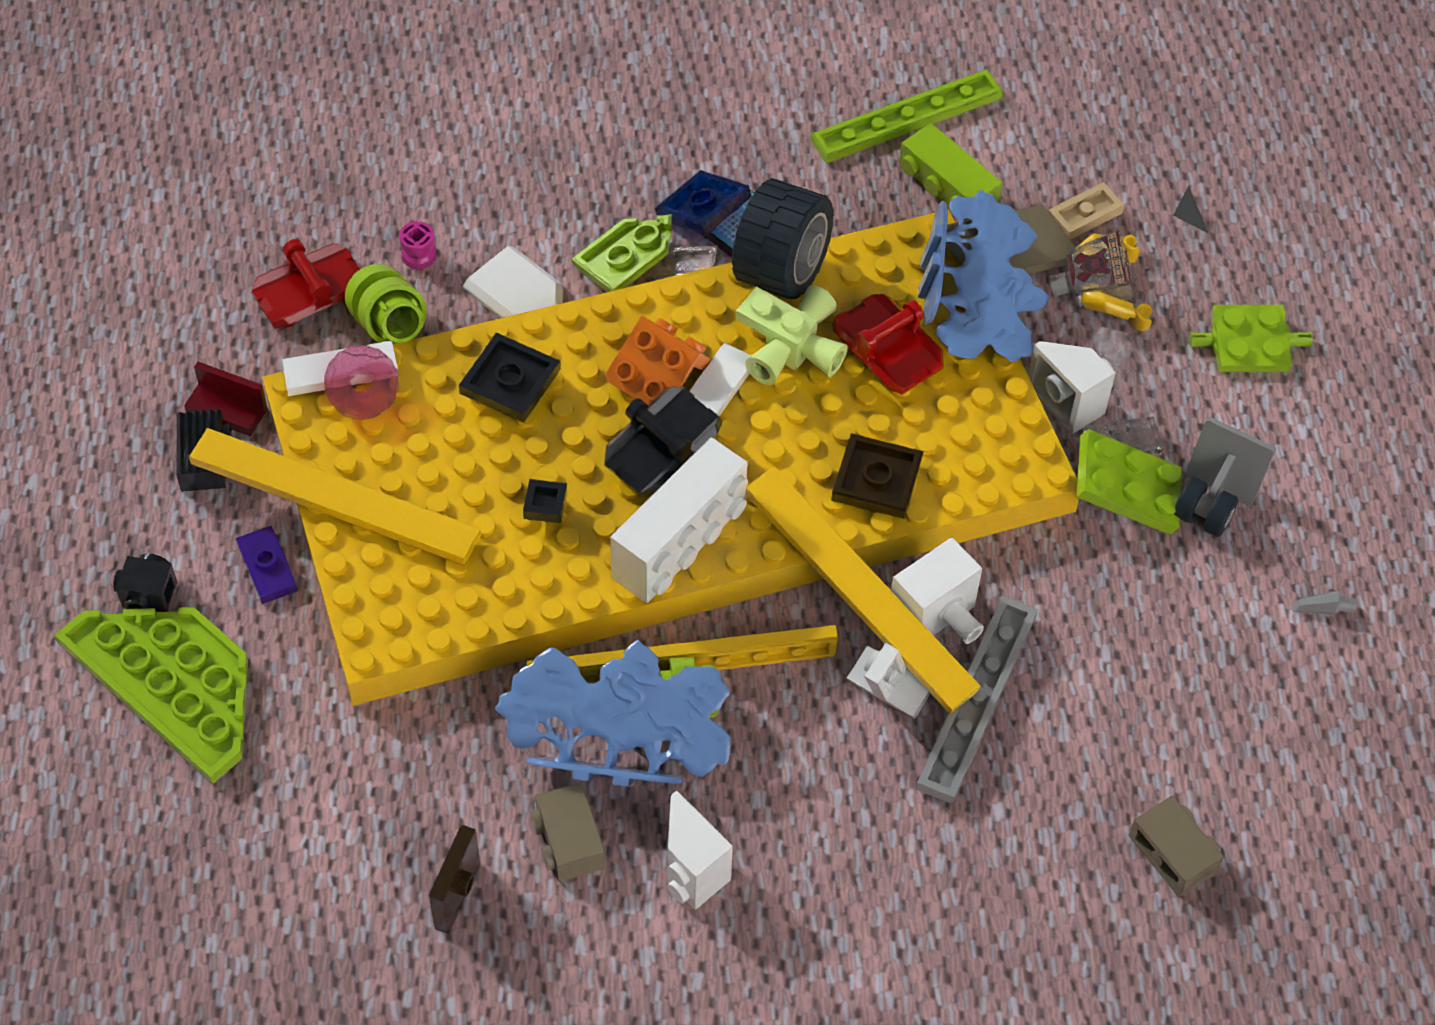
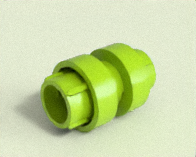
[345,264,427,344]

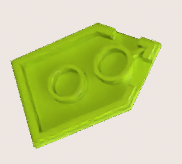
[571,215,673,292]

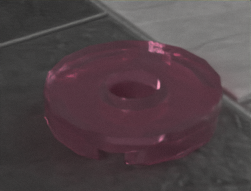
[324,345,399,420]

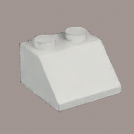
[1028,341,1116,434]
[667,791,733,910]

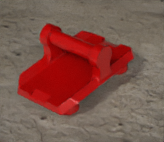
[251,239,360,329]
[832,294,944,395]

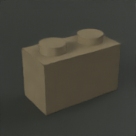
[530,782,606,882]
[1129,796,1223,897]

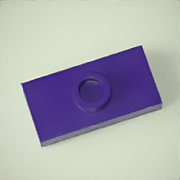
[236,525,298,604]

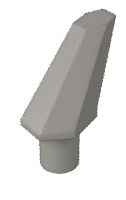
[1292,591,1356,614]

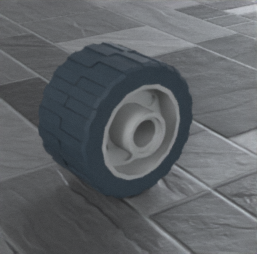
[732,178,834,300]

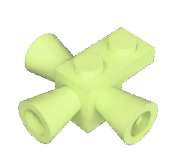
[736,285,848,385]

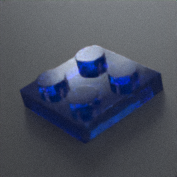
[654,170,752,236]

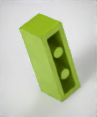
[899,123,1003,221]

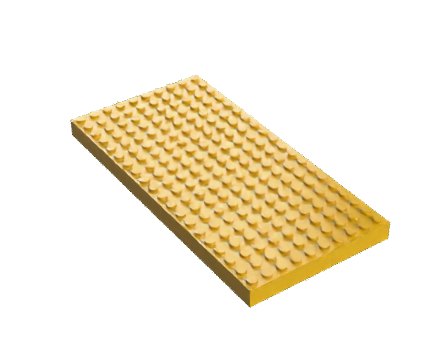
[262,209,1079,706]

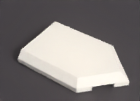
[463,246,563,318]

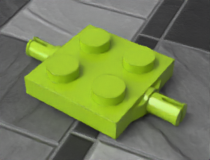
[1189,305,1313,372]

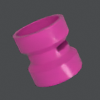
[399,221,437,269]

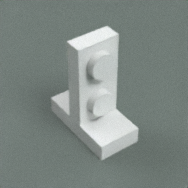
[847,643,931,719]

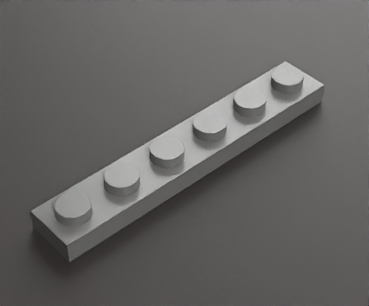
[916,596,1038,805]

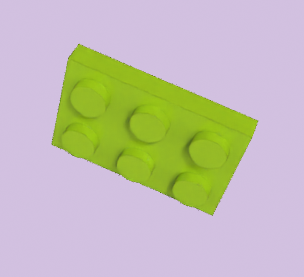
[1076,429,1182,534]

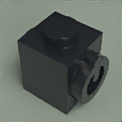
[113,553,177,612]

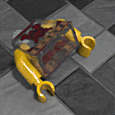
[1050,230,1152,331]

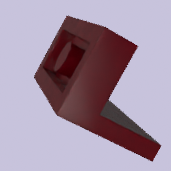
[184,361,268,436]

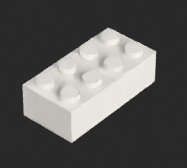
[610,437,748,604]

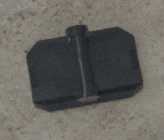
[604,387,722,499]

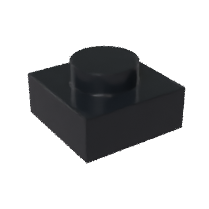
[523,479,568,524]

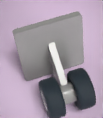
[1174,417,1276,537]

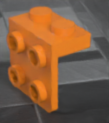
[605,316,712,405]

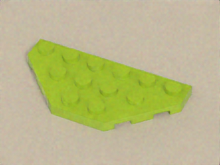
[54,607,248,785]

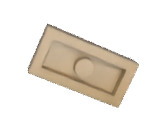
[1048,182,1124,240]

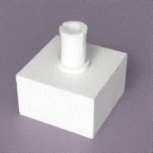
[891,537,984,644]

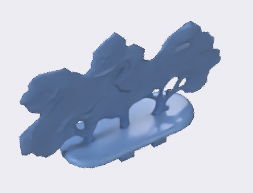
[918,190,1051,362]
[495,639,731,786]

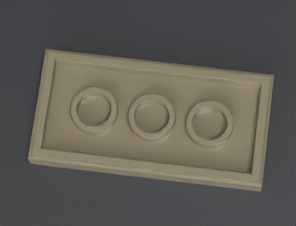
[946,204,1076,274]

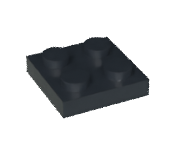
[459,332,561,423]

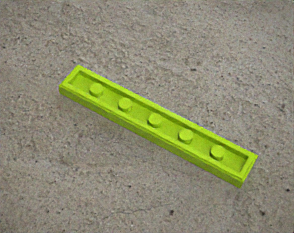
[810,69,1003,164]

